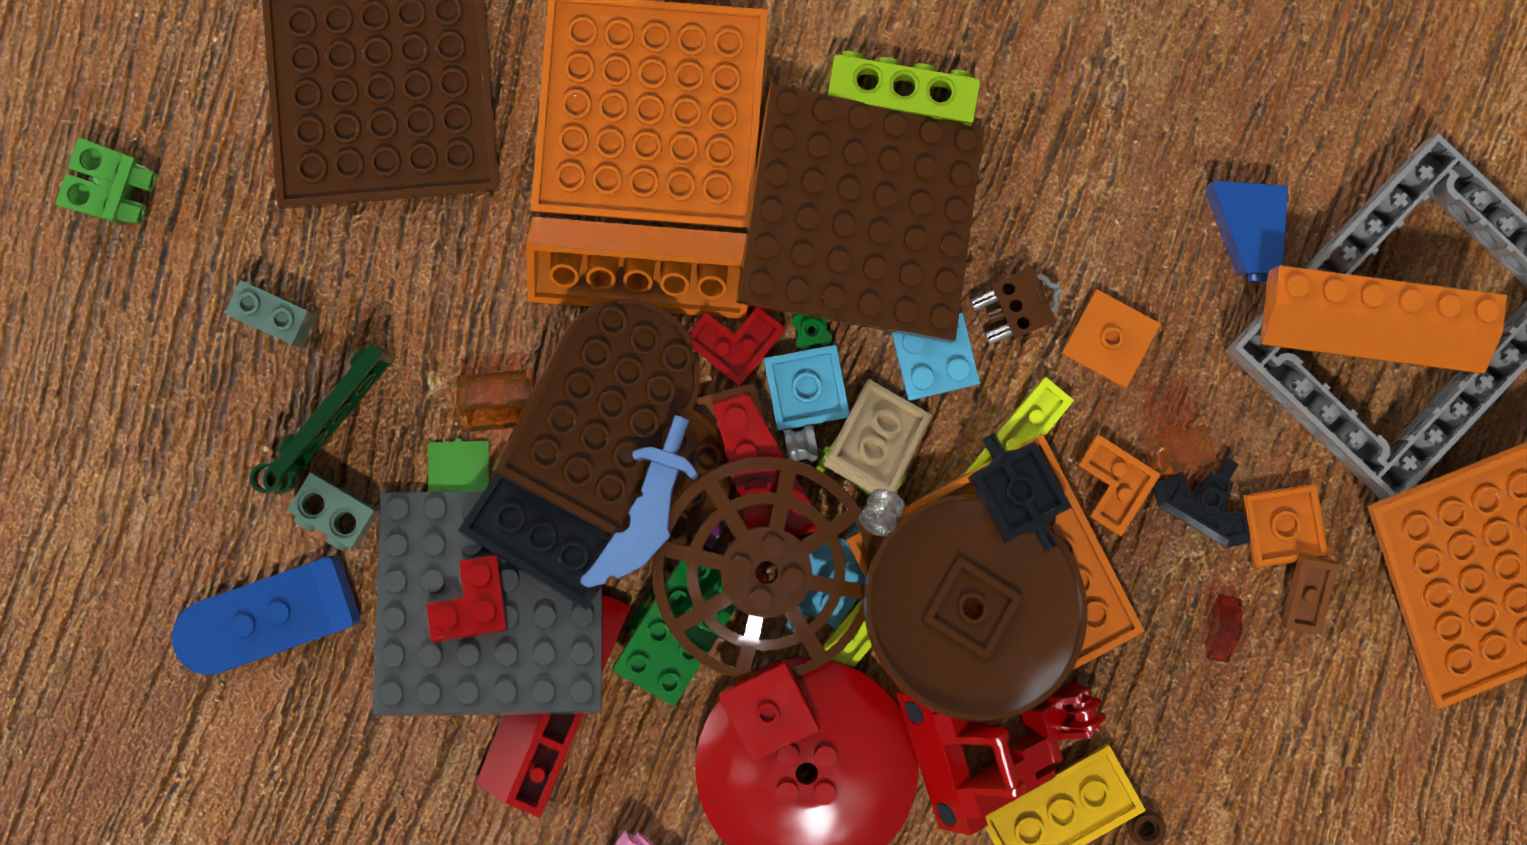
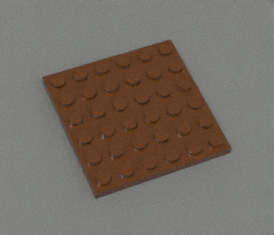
[262,0,500,209]
[736,84,984,343]

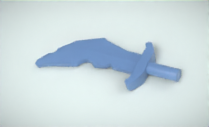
[581,415,699,587]

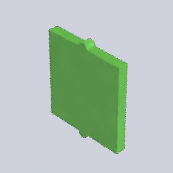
[428,438,490,492]

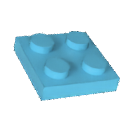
[891,312,980,401]
[764,345,849,431]

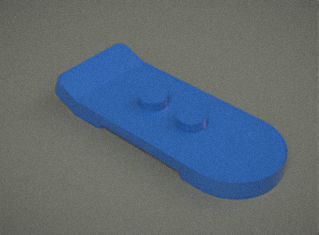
[172,555,360,675]

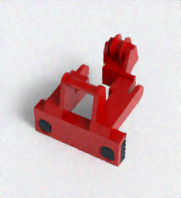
[897,681,1106,836]

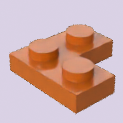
[1077,434,1161,537]

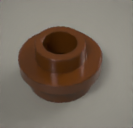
[1128,809,1166,845]

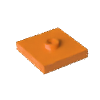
[1060,289,1161,389]
[1241,484,1329,568]

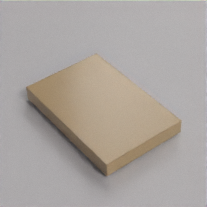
[823,379,932,502]

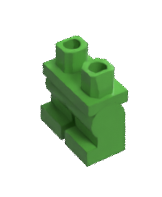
[55,137,158,225]

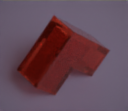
[1206,594,1243,663]

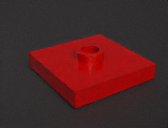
[718,660,821,762]

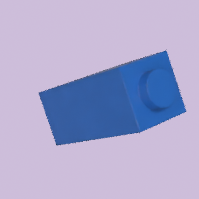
[1206,180,1288,284]

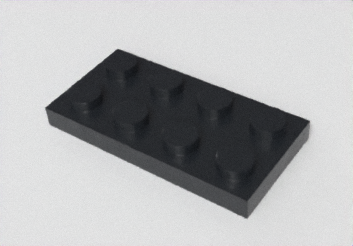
[458,474,613,610]

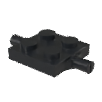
[968,432,1072,552]

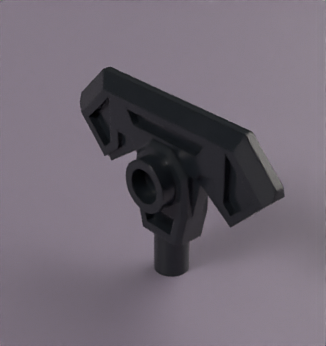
[1153,457,1251,548]

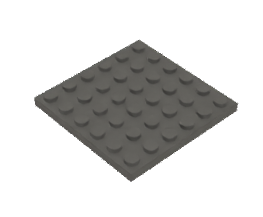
[372,491,603,717]

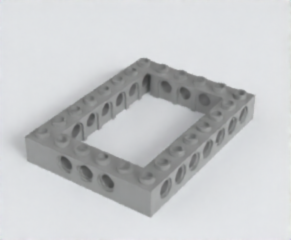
[1225,133,1527,500]

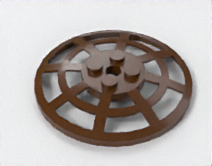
[651,456,877,680]

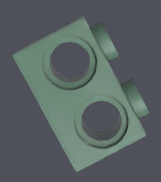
[224,280,317,348]
[287,472,380,551]

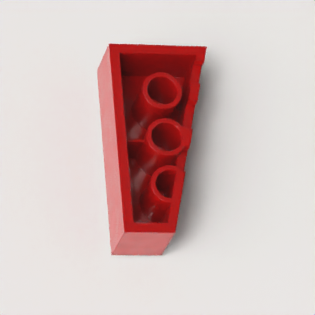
[712,391,819,537]

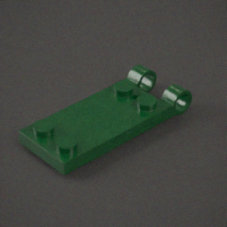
[249,344,396,494]

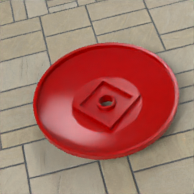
[695,657,919,845]

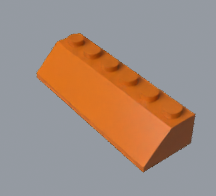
[526,217,748,319]
[1260,266,1507,374]

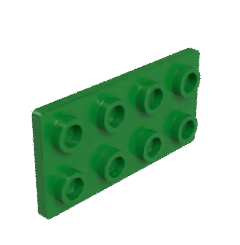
[612,543,737,706]

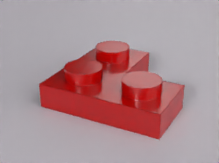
[688,307,787,386]
[426,555,508,643]

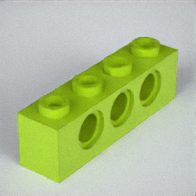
[828,51,980,126]

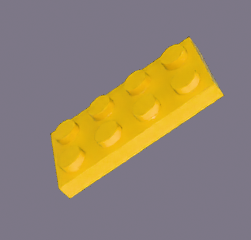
[985,744,1146,845]

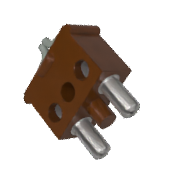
[970,265,1063,344]

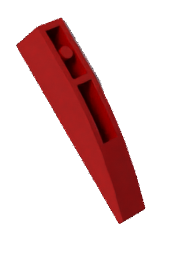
[476,594,631,818]

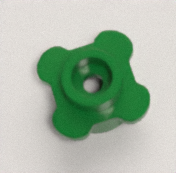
[792,314,832,350]

